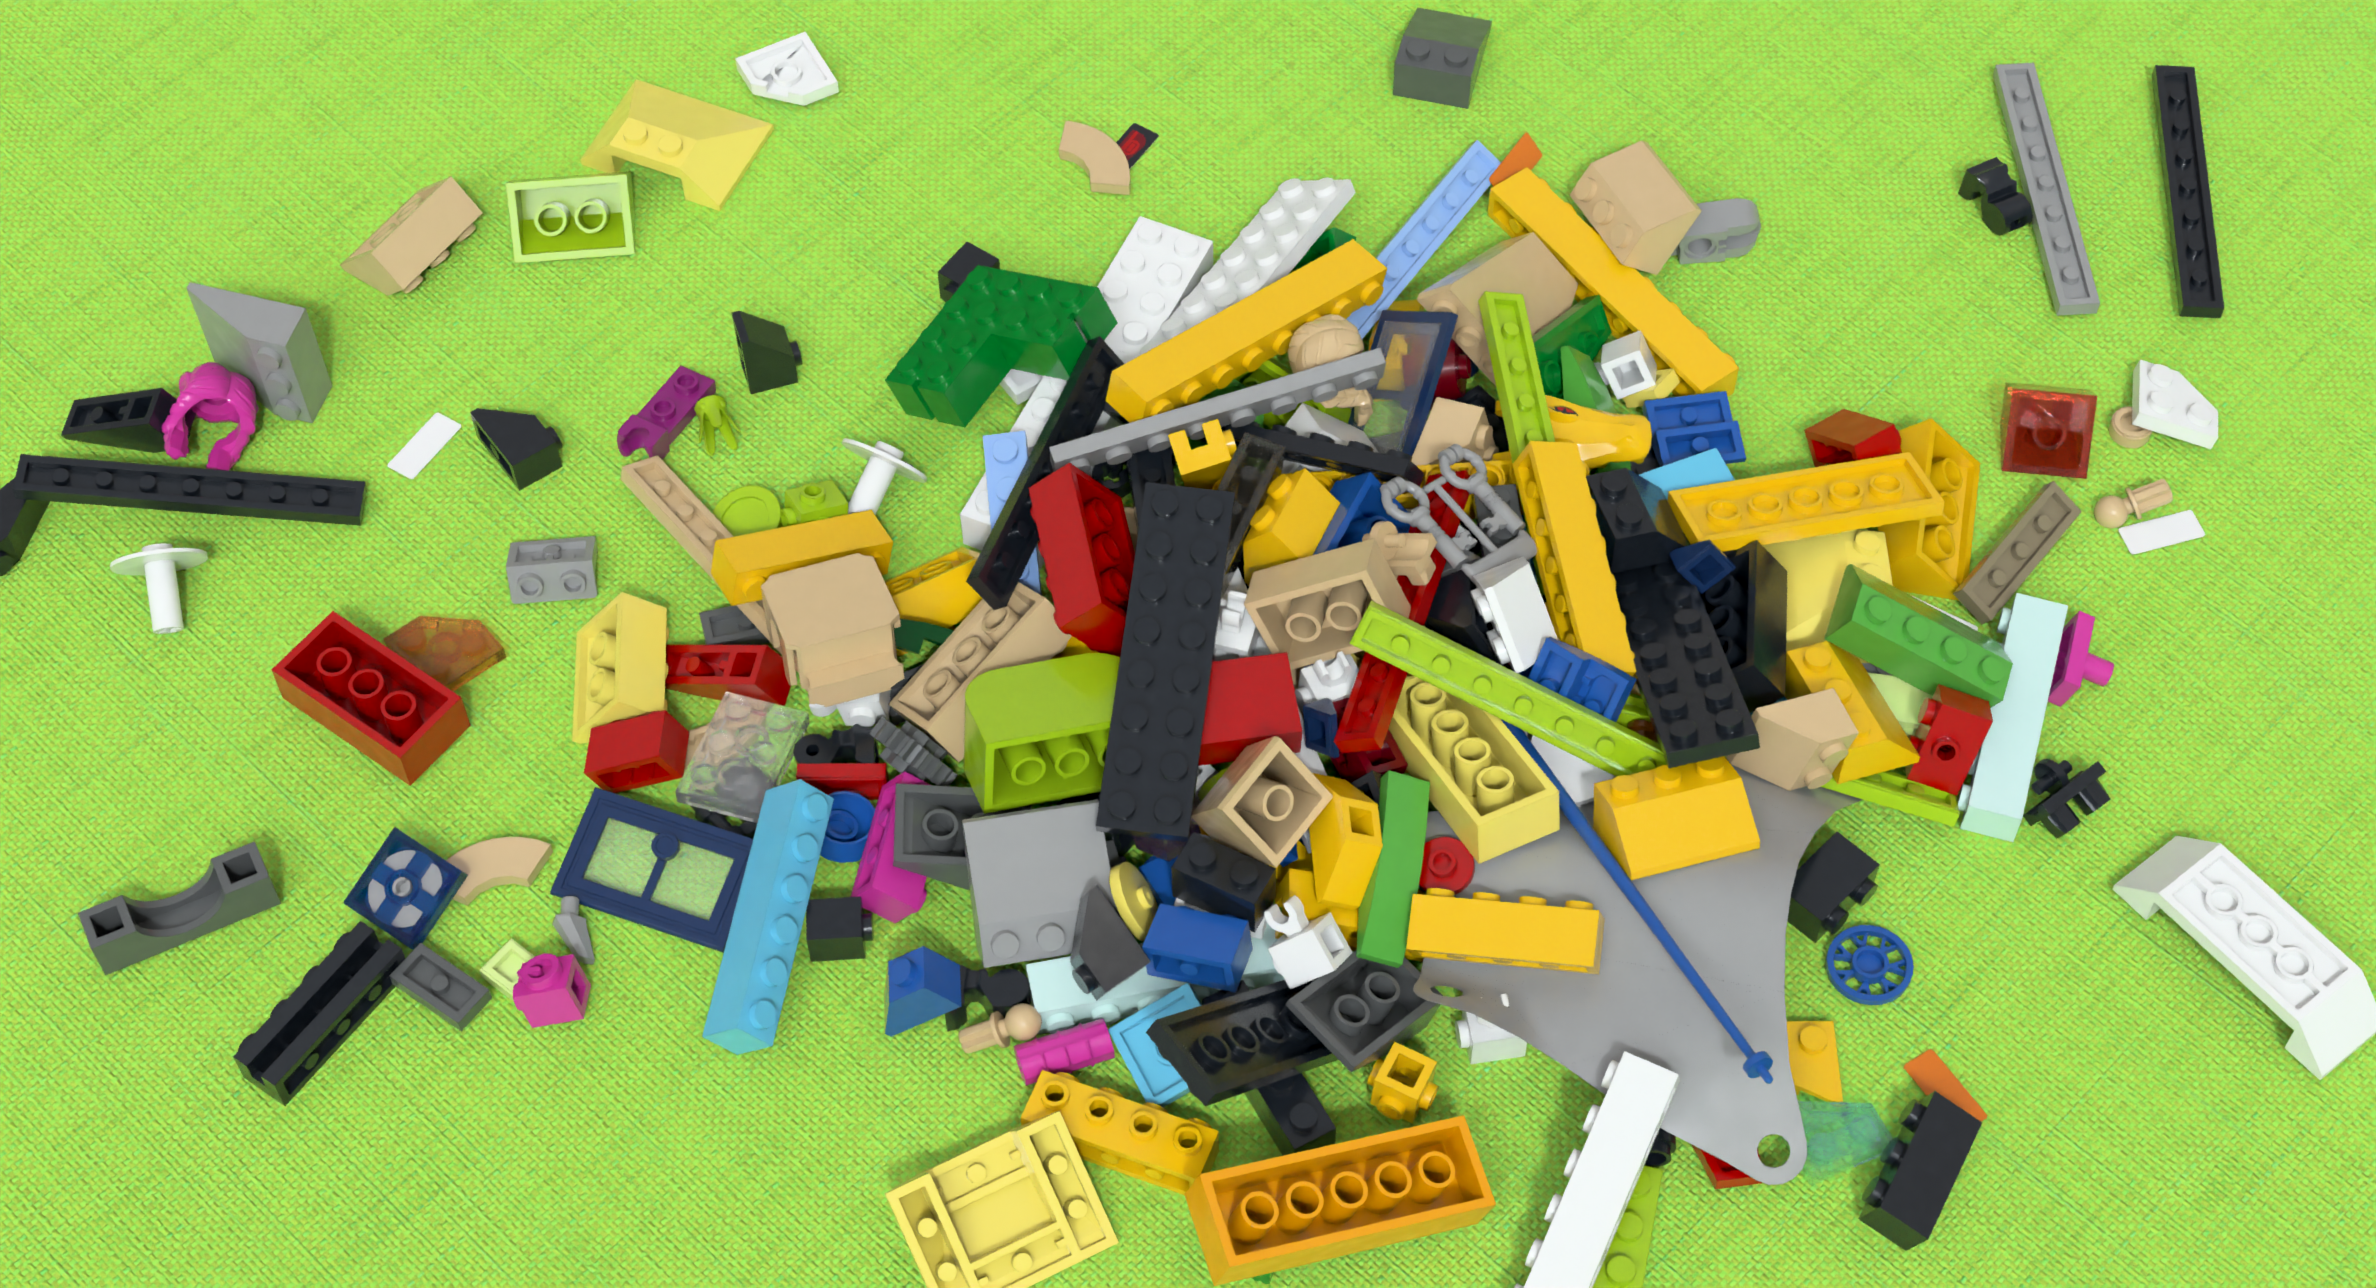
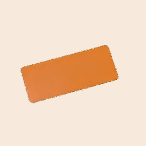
[1489,132,1542,187]
[1904,1049,1987,1121]

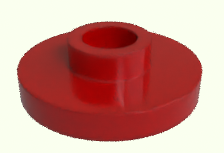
[1419,837,1475,895]

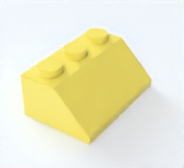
[572,592,669,744]

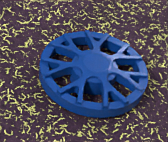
[1826,925,1914,1005]

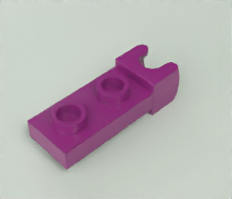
[617,365,716,460]

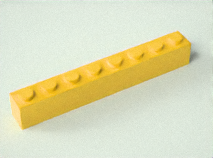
[1487,167,1739,397]
[1105,239,1387,423]

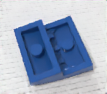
[1642,391,1746,467]
[1528,637,1637,722]

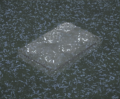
[675,691,809,823]

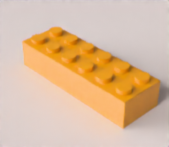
[1185,1115,1496,1286]

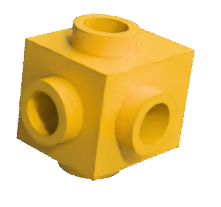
[1367,1041,1439,1124]

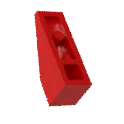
[665,645,791,708]

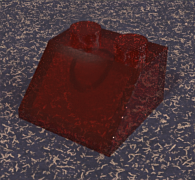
[2000,382,2097,479]

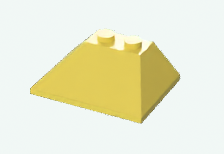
[580,79,774,211]
[1762,528,1893,663]
[885,1111,1119,1288]

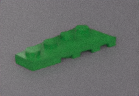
[1532,295,1612,400]

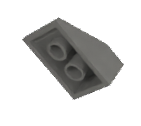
[1393,8,1492,109]
[893,783,1031,890]
[1286,950,1443,1072]

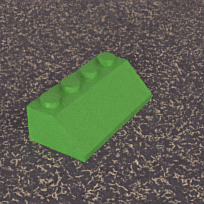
[1824,564,2013,708]

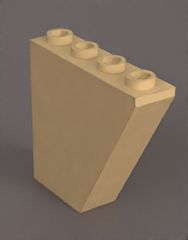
[1417,232,1578,386]

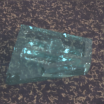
[1780,1101,1893,1186]

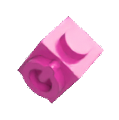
[513,954,591,1028]

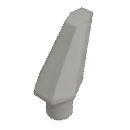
[552,896,595,965]

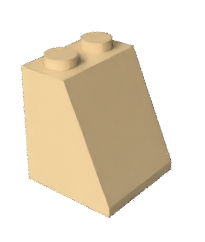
[1192,736,1333,868]

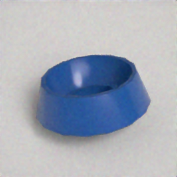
[820,791,875,863]

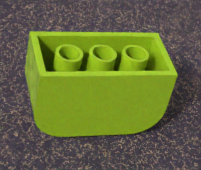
[964,653,1120,814]

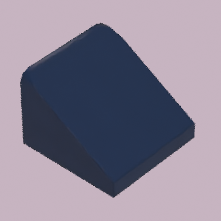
[1669,539,1736,594]
[1303,698,1339,758]

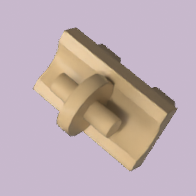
[1362,521,1437,585]

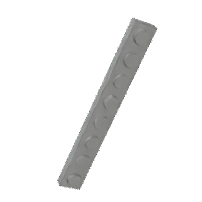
[1993,63,2100,316]
[1049,348,1386,473]

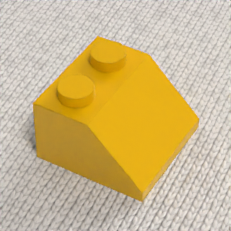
[1243,468,1340,586]

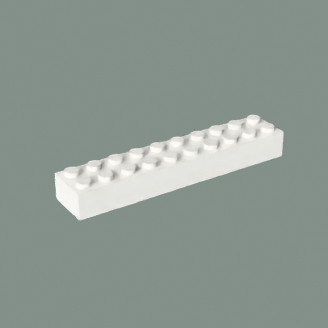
[960,216,1213,570]

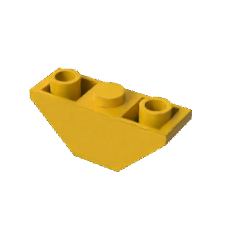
[1309,773,1383,910]

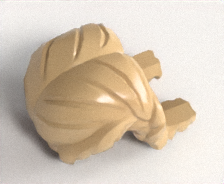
[1288,314,1373,427]

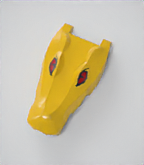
[1492,395,1652,471]

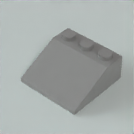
[186,282,332,423]
[962,799,1117,968]

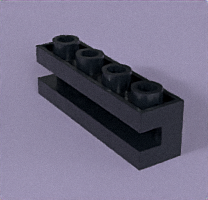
[233,921,405,1106]

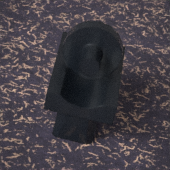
[2023,759,2111,839]

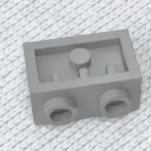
[506,536,598,604]

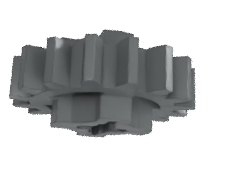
[869,717,958,786]

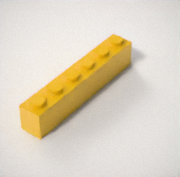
[1512,441,1637,677]

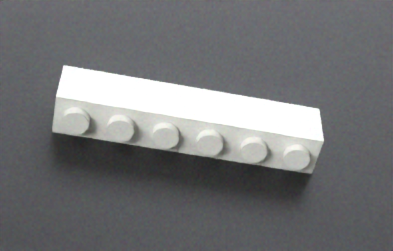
[1514,1051,1680,1288]

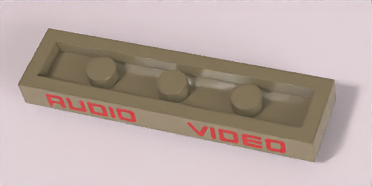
[1953,481,2082,625]

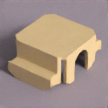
[761,553,905,707]

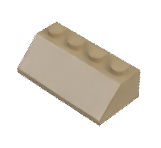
[888,582,1072,762]

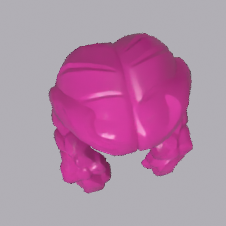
[161,362,259,471]

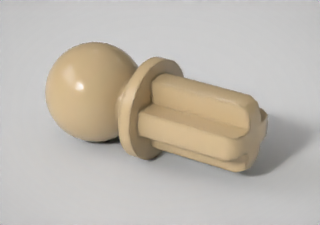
[2094,479,2173,529]
[958,1003,1042,1054]

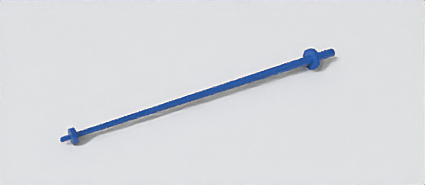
[1501,719,1773,1084]

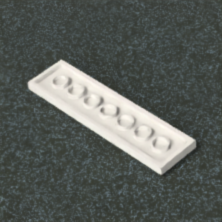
[1136,178,1356,358]

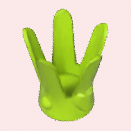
[694,395,741,456]

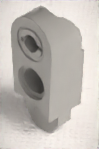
[1671,198,1761,264]

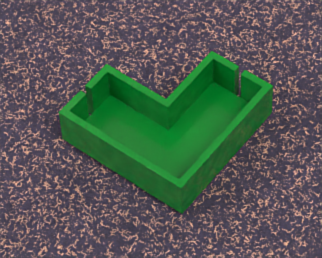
[885,265,1118,428]

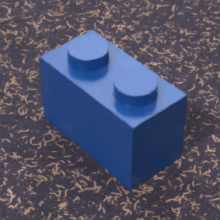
[1142,903,1253,993]

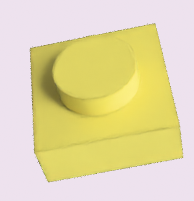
[1623,368,1680,408]

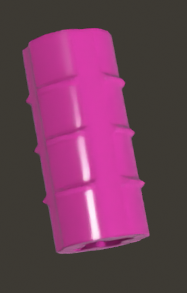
[1013,1018,1115,1086]

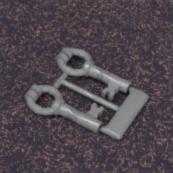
[1380,444,1537,586]

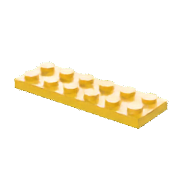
[1667,452,1945,552]

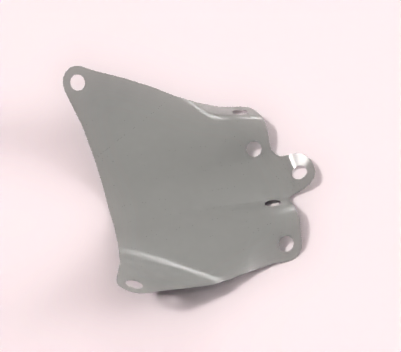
[1413,730,1863,1185]

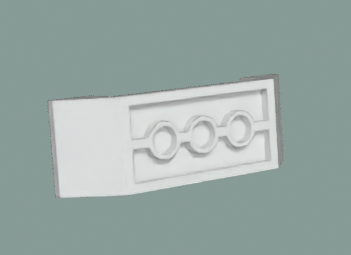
[2113,836,2376,1080]

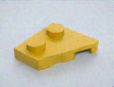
[1787,1021,1843,1110]

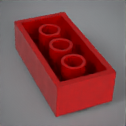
[1028,463,1135,657]
[271,611,471,786]

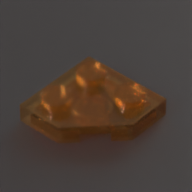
[384,616,506,691]

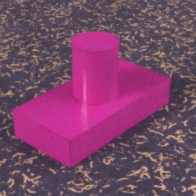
[2048,611,2114,707]

